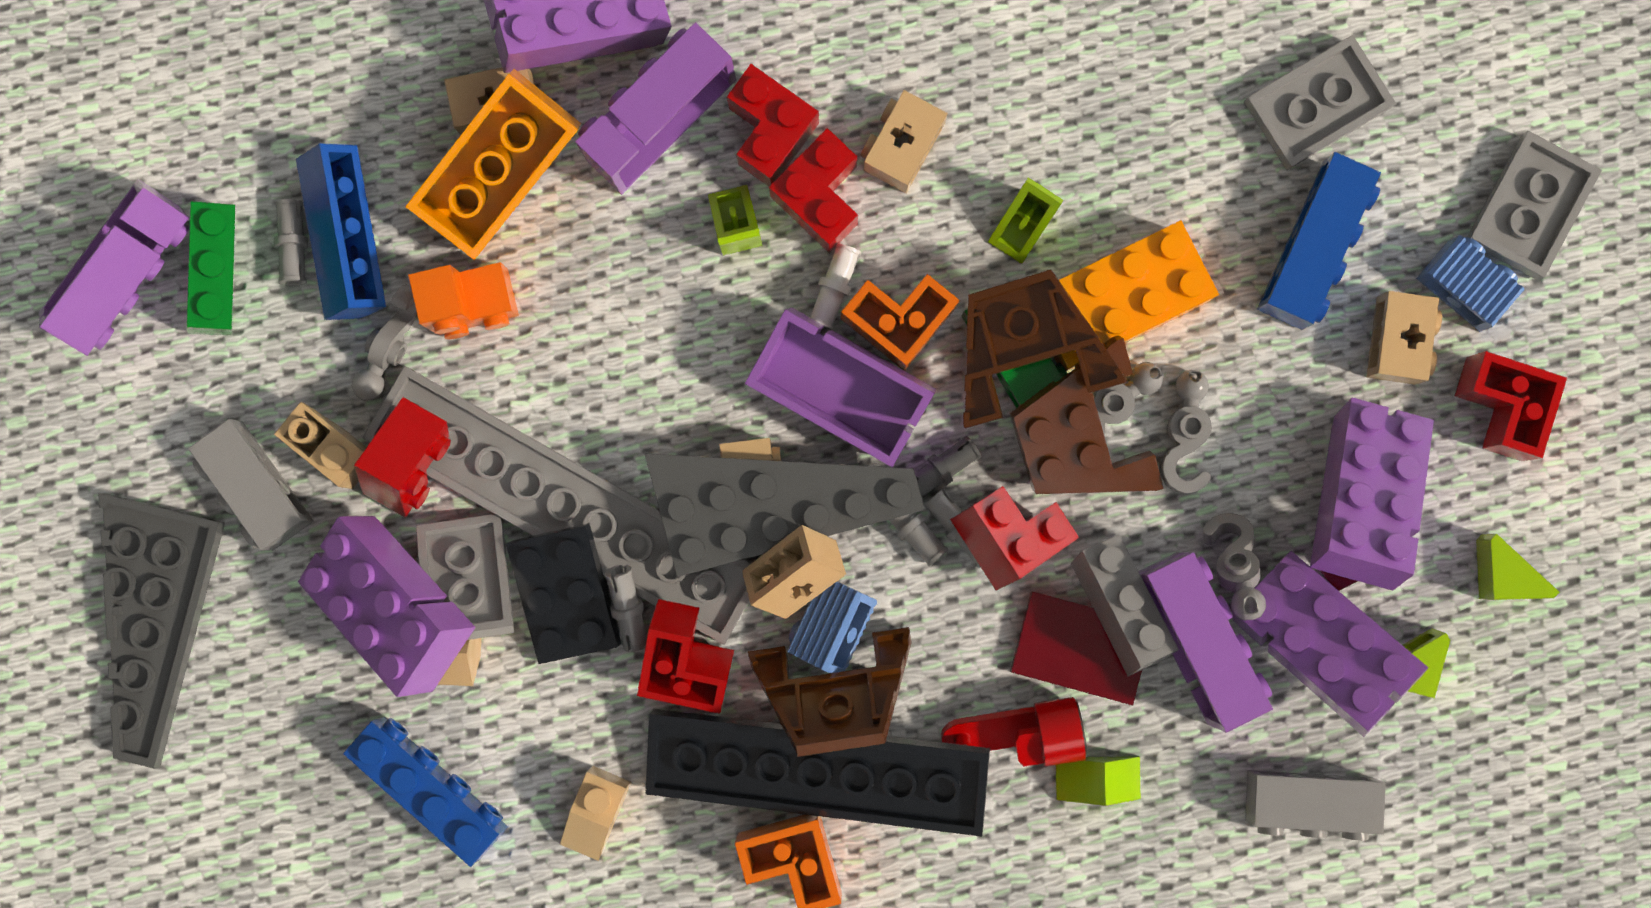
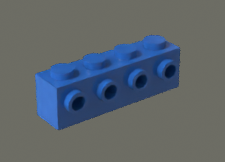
[296,143,386,320]
[1257,152,1381,330]
[343,717,508,867]

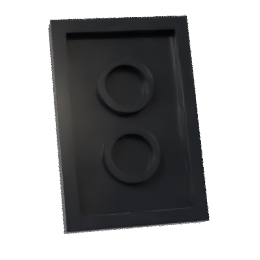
[506,523,621,664]

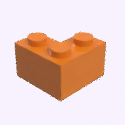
[408,262,519,340]
[841,274,960,371]
[735,814,842,908]

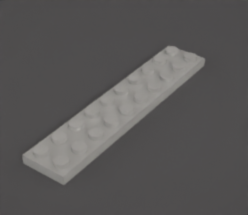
[362,366,751,645]

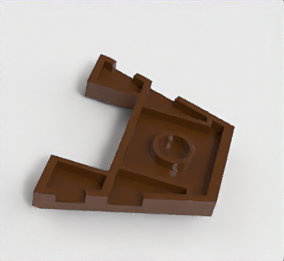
[963,269,1127,428]
[1010,335,1164,494]
[748,627,912,757]

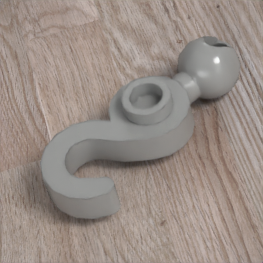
[351,284,417,401]
[1093,362,1163,435]
[1160,370,1212,494]
[1203,513,1266,621]

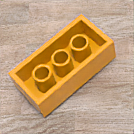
[405,69,581,260]
[1054,220,1219,372]

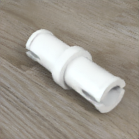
[810,243,862,330]

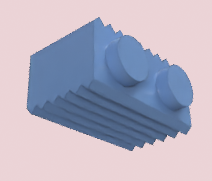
[1416,235,1525,332]
[787,581,877,673]

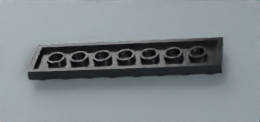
[645,709,990,837]

